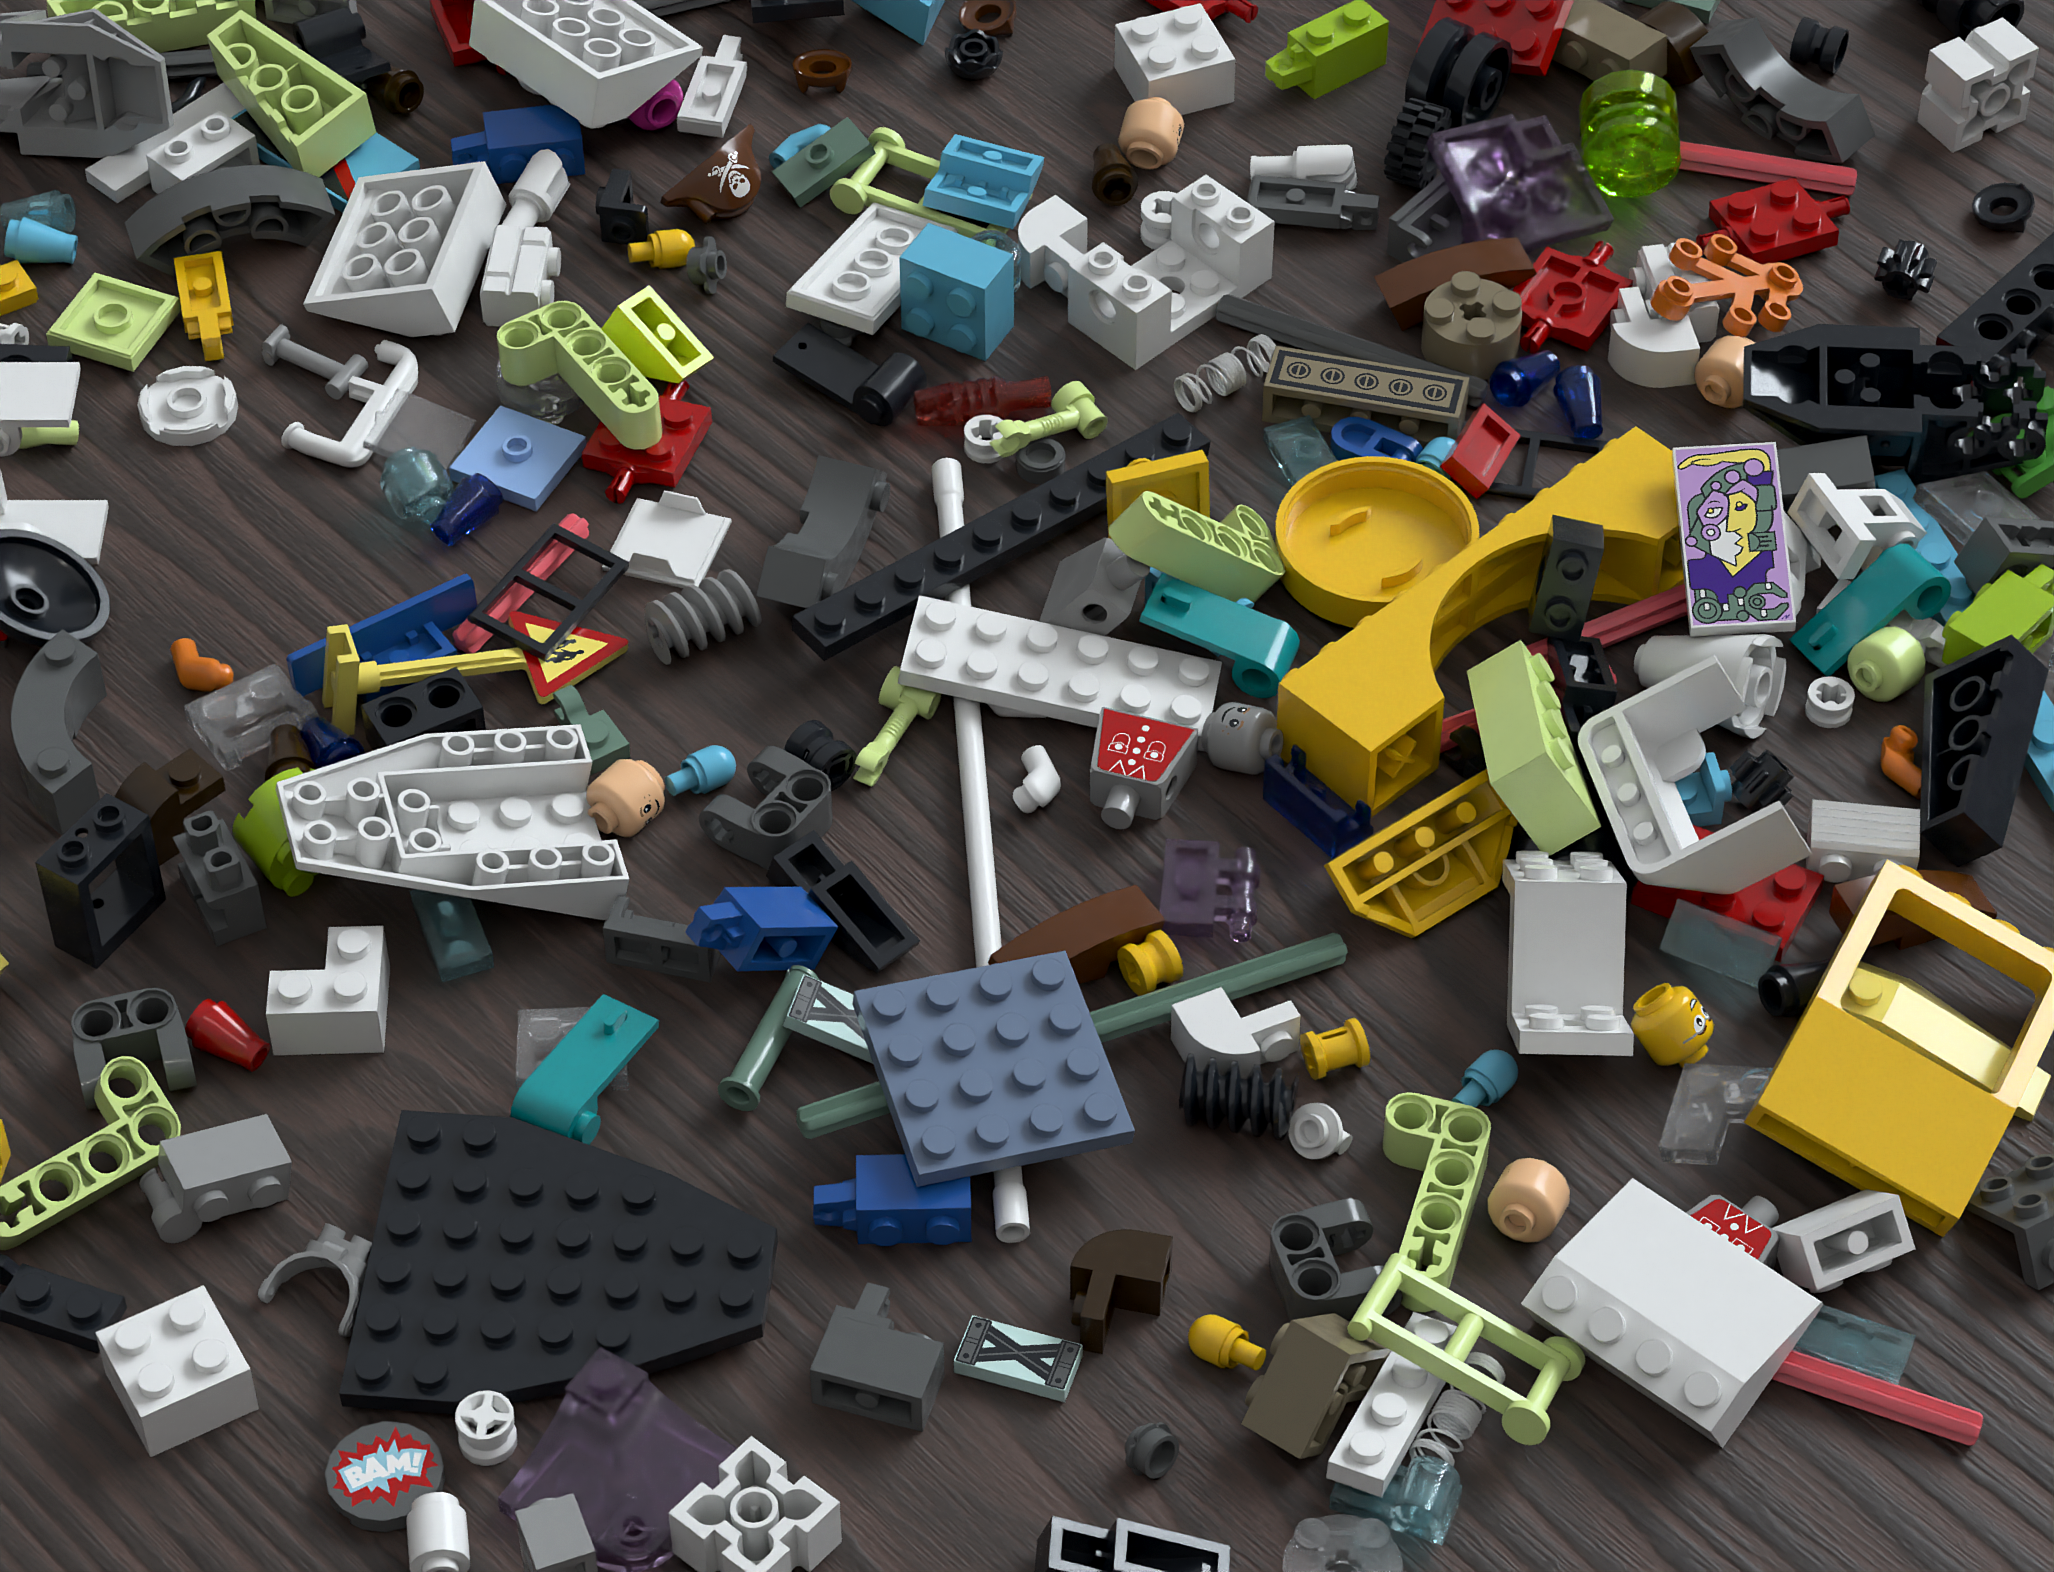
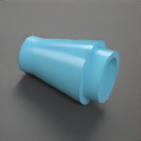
[4,217,78,264]

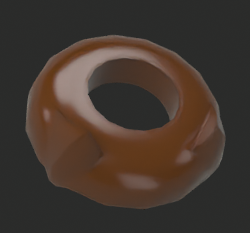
[959,0,1017,36]
[792,49,852,93]

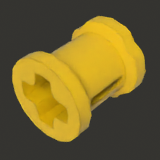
[1300,1018,1370,1080]

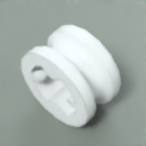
[964,415,1003,463]
[1805,676,1855,728]

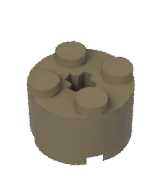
[1421,271,1522,385]

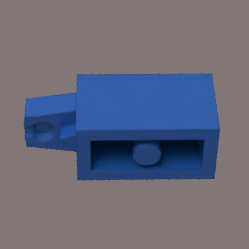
[451,104,585,184]
[685,887,838,971]
[813,1154,972,1246]

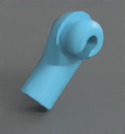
[769,124,831,169]

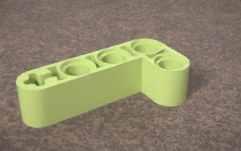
[497,301,662,449]
[1108,491,1285,603]
[0,1056,181,1250]
[1383,1092,1491,1312]

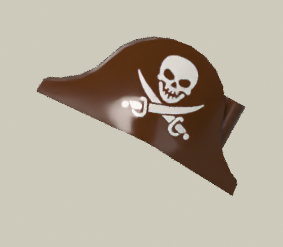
[660,123,761,224]

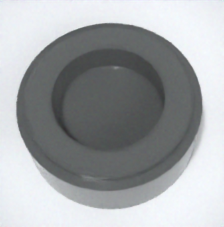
[1016,437,1066,484]

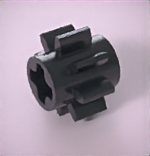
[1874,239,1937,300]
[1730,749,1795,813]

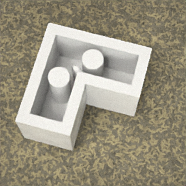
[266,926,390,1055]

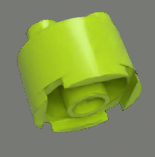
[232,768,318,897]

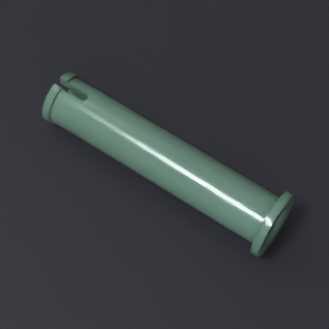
[718,965,819,1111]

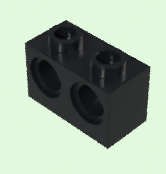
[361,667,486,751]

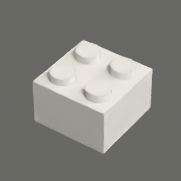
[1114,3,1235,115]
[95,1285,259,1457]

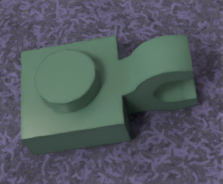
[553,685,630,776]

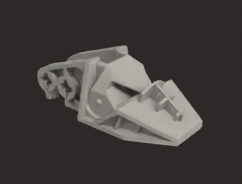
[0,8,174,158]

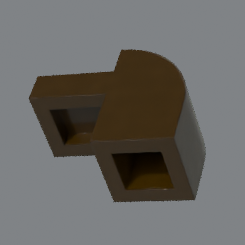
[1636,1,1708,88]
[115,748,226,866]
[1070,1229,1173,1354]

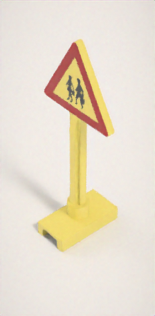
[322,611,629,737]

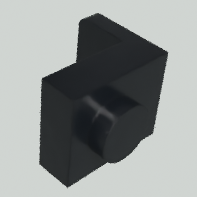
[596,168,650,245]

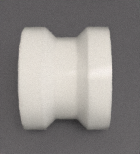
[1140,191,1177,250]
[455,1390,517,1466]

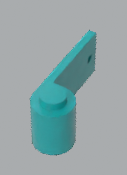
[1789,544,1951,677]
[1139,573,1300,698]
[510,994,659,1145]

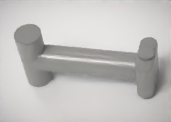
[262,325,368,400]

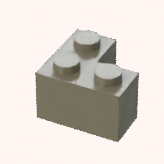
[1241,1313,1391,1459]

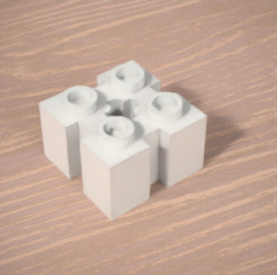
[1917,17,2039,153]
[668,1436,842,1572]

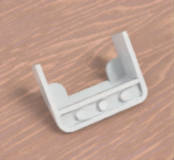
[0,362,109,565]
[1578,655,1812,895]

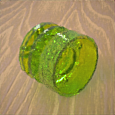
[1579,69,1682,198]

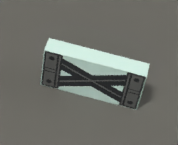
[783,974,873,1064]
[954,1315,1083,1402]

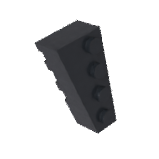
[1920,634,2049,867]

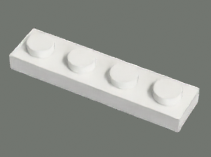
[1326,1312,1457,1498]

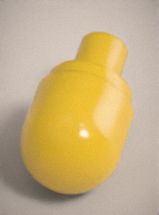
[628,229,695,269]
[1188,1314,1266,1371]

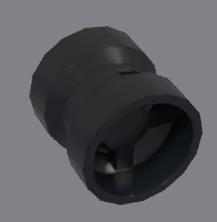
[1790,17,1850,74]
[784,720,857,791]

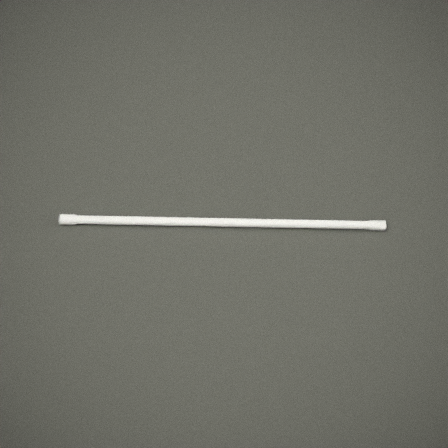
[932,458,1030,1243]

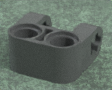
[698,746,833,870]
[71,988,197,1110]
[1269,1198,1403,1322]

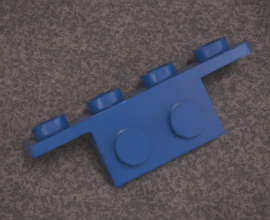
[286,574,477,703]

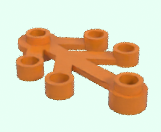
[1650,234,1803,337]

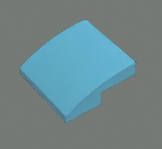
[923,134,1044,229]

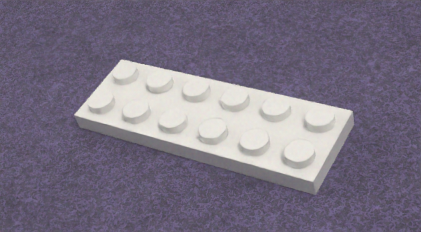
[898,595,1222,751]

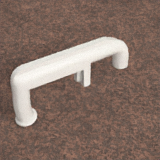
[281,340,418,467]

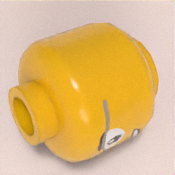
[1631,983,1714,1068]

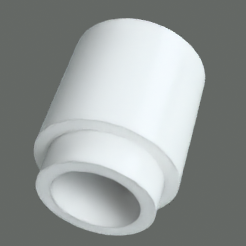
[406,1492,470,1572]

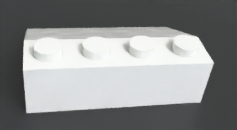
[469,0,703,129]
[303,161,507,337]
[1521,1178,1823,1448]

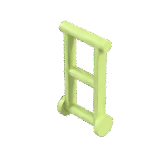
[830,127,1032,248]
[1347,1253,1585,1445]

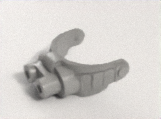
[258,1223,372,1337]

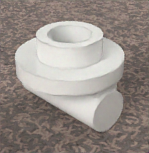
[1289,1103,1353,1159]

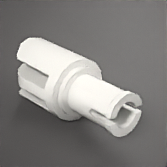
[1250,145,1357,191]
[502,149,570,230]

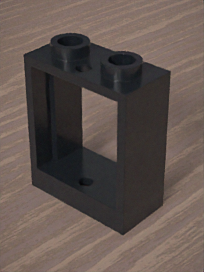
[35,793,166,969]

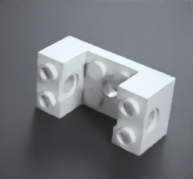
[1068,175,1274,370]

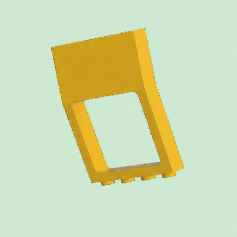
[1744,859,2054,1237]

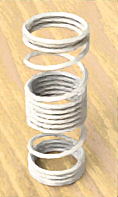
[1174,334,1276,413]
[1409,1352,1506,1476]

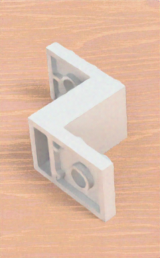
[1502,851,1634,1056]

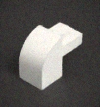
[1018,195,1087,298]
[1608,287,1700,388]
[1171,987,1301,1079]

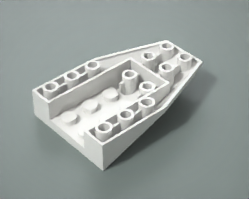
[276,724,629,920]

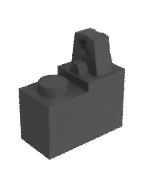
[810,1282,945,1432]

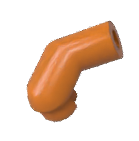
[170,638,234,692]
[1880,725,1922,799]

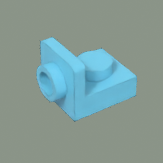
[1675,752,1732,827]

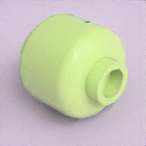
[1847,626,1926,702]

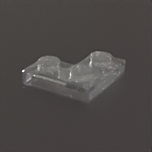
[1658,1063,1773,1165]

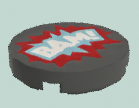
[325,1421,446,1532]

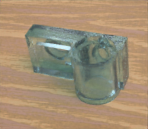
[1329,1455,1463,1545]

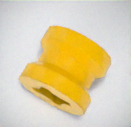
[1117,930,1184,996]

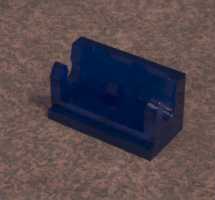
[1263,745,1374,859]

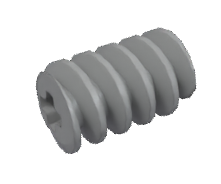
[644,569,762,665]

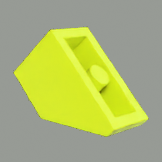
[601,285,714,384]

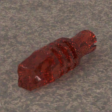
[913,376,1052,426]

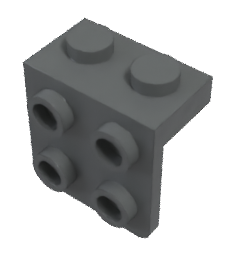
[1965,1154,2054,1290]

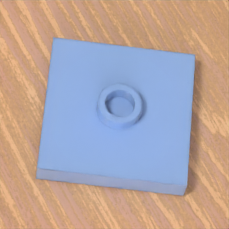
[449,405,586,511]

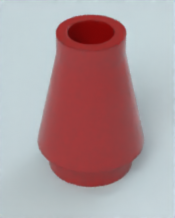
[185,999,270,1072]

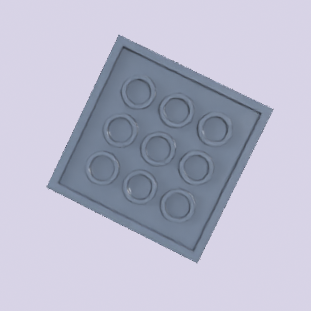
[852,951,1135,1187]

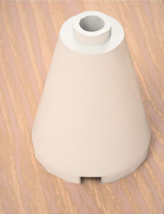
[1634,634,1786,739]

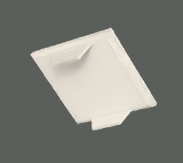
[602,490,732,588]

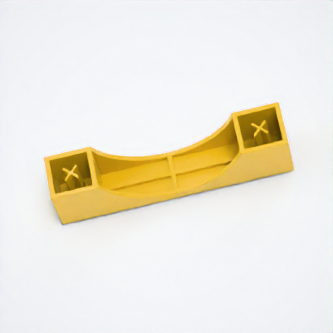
[1277,426,1684,822]

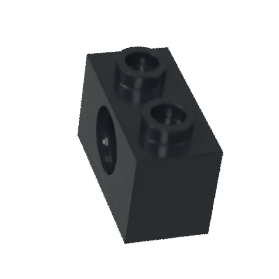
[1528,515,1604,642]

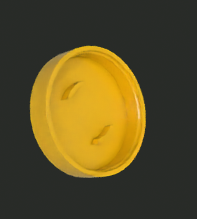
[1275,456,1479,628]

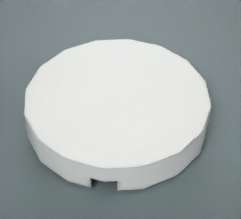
[137,366,238,446]

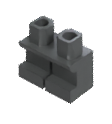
[172,811,267,947]

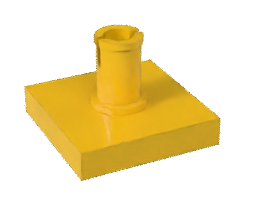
[1106,450,1210,539]

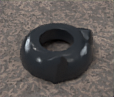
[1972,182,2035,233]

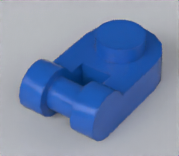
[1330,417,1423,463]

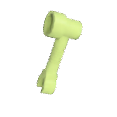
[989,381,1108,457]
[853,666,941,787]

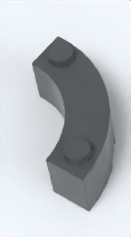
[1690,17,1876,163]
[125,165,335,277]
[756,455,890,608]
[11,629,107,836]

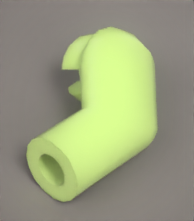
[19,420,79,449]

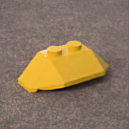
[1324,769,1518,939]

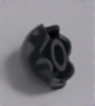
[945,29,1003,81]

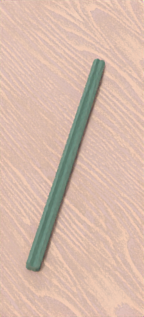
[796,933,1348,1139]

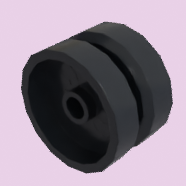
[1405,17,1513,137]

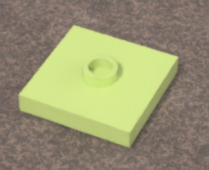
[46,273,181,372]

